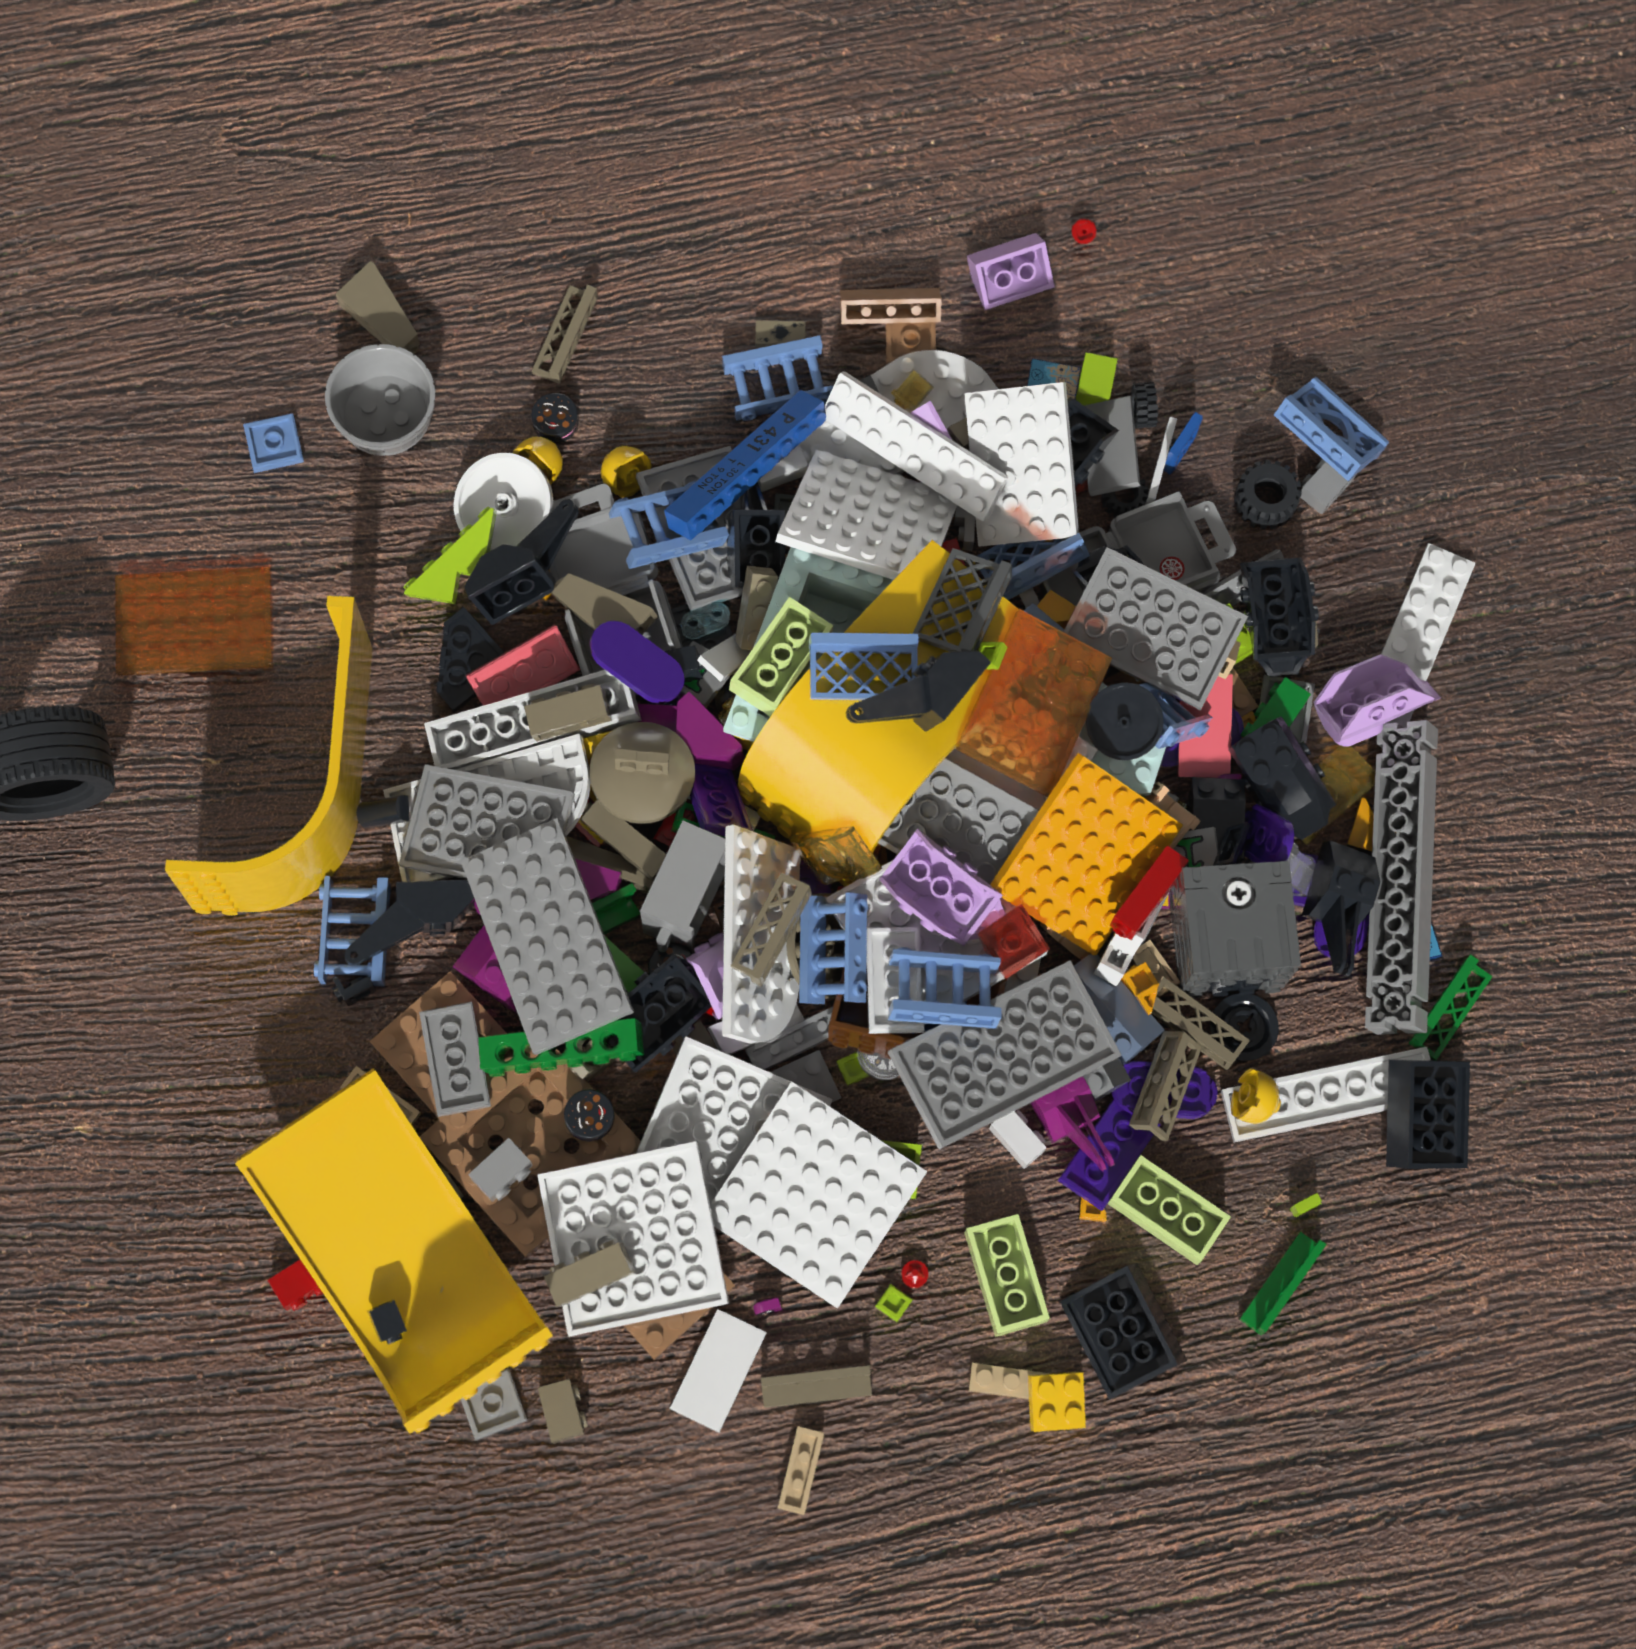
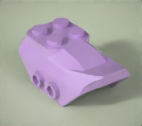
[1314,654,1441,746]
[879,829,1007,946]
[686,933,724,1020]

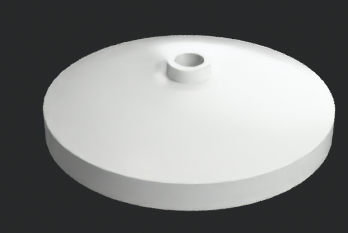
[454,453,553,551]

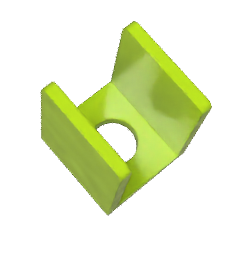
[1076,353,1118,406]

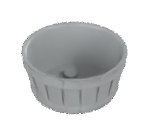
[325,344,435,456]

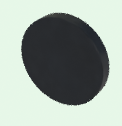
[1086,683,1164,760]

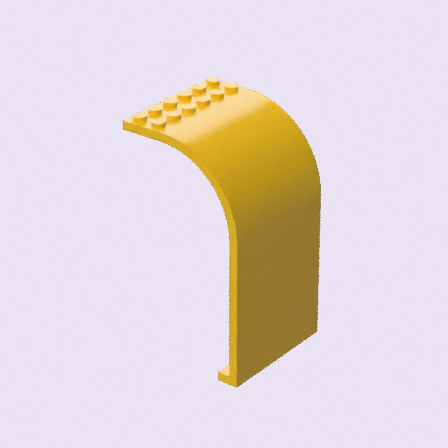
[737,540,1054,887]
[165,596,373,915]
[234,1068,553,1434]

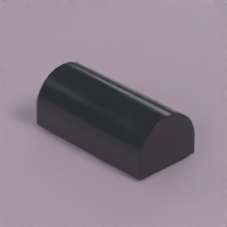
[356,795,409,828]

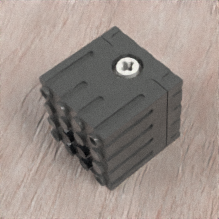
[1170,861,1301,999]

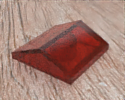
[977,904,1050,979]

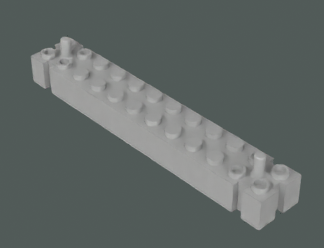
[1365,720,1438,1035]

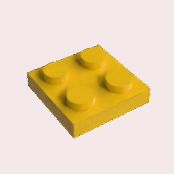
[1028,1372,1086,1432]

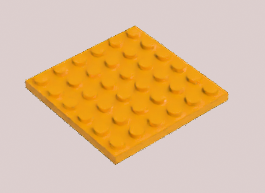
[990,753,1183,956]

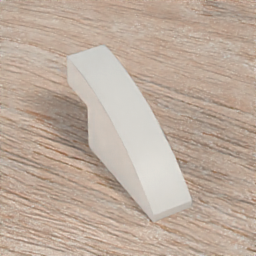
[1093,900,1163,986]

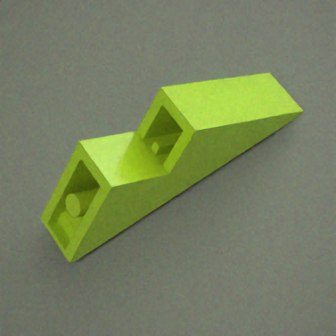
[404,506,497,604]

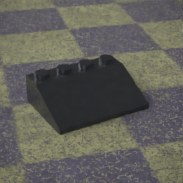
[1386,1059,1470,1169]
[1060,1263,1188,1400]

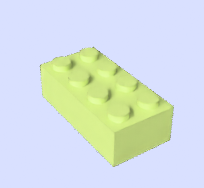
[729,597,834,717]
[1108,1155,1231,1265]
[965,1214,1050,1337]

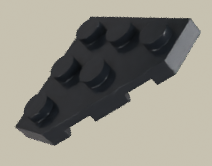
[436,607,504,713]

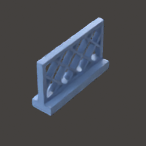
[977,533,1090,600]
[809,632,919,700]

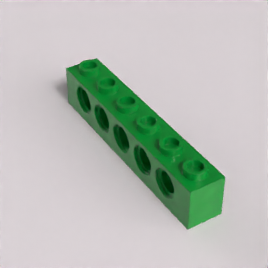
[478,1018,644,1077]

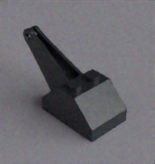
[727,481,786,589]
[465,499,579,625]
[846,651,991,732]
[1301,840,1381,977]
[345,880,475,966]

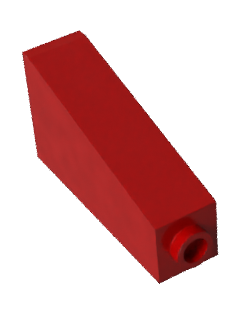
[1110,845,1189,941]

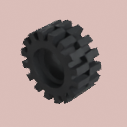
[1131,382,1158,428]
[1101,475,1149,518]

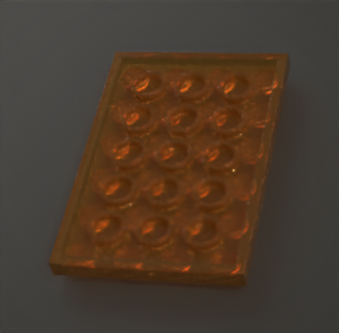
[115,567,273,676]
[956,609,1112,797]

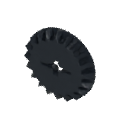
[1210,993,1279,1062]

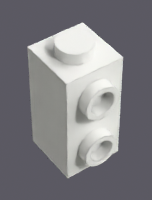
[758,445,810,492]
[989,1110,1047,1169]

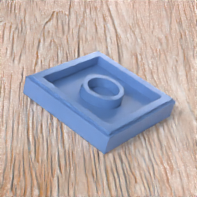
[243,413,304,473]

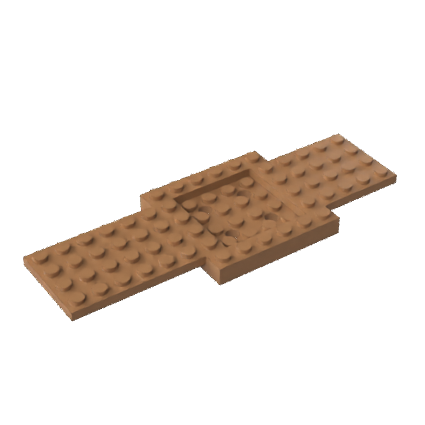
[370,971,735,1360]

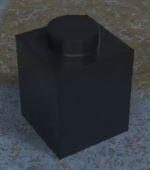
[665,645,706,682]
[367,1300,407,1344]

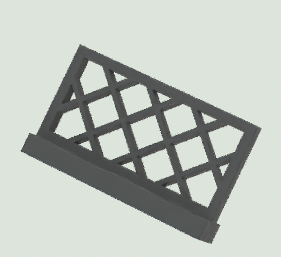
[912,548,1012,652]

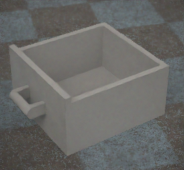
[640,821,725,954]

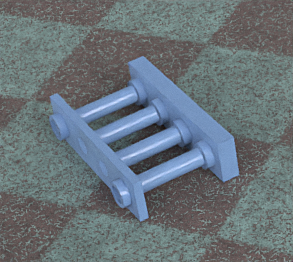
[722,335,833,421]
[609,481,729,569]
[1139,683,1213,749]
[314,876,391,986]
[799,892,868,1004]
[888,947,1001,1029]

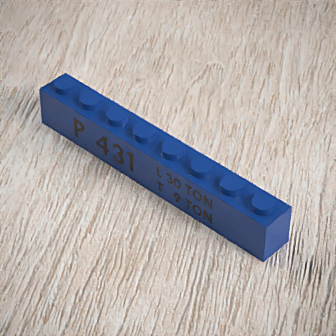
[664,390,826,541]

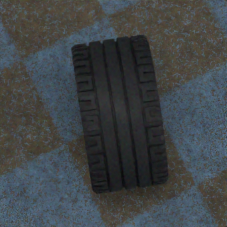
[0,706,116,821]

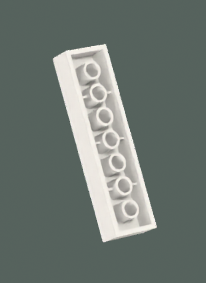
[424,670,642,770]

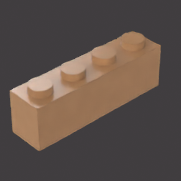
[840,288,941,324]

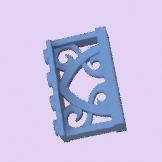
[1274,377,1389,481]

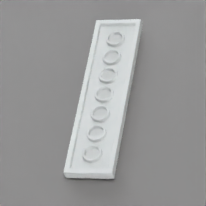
[824,371,1009,522]
[1381,543,1476,735]
[1221,1047,1430,1143]

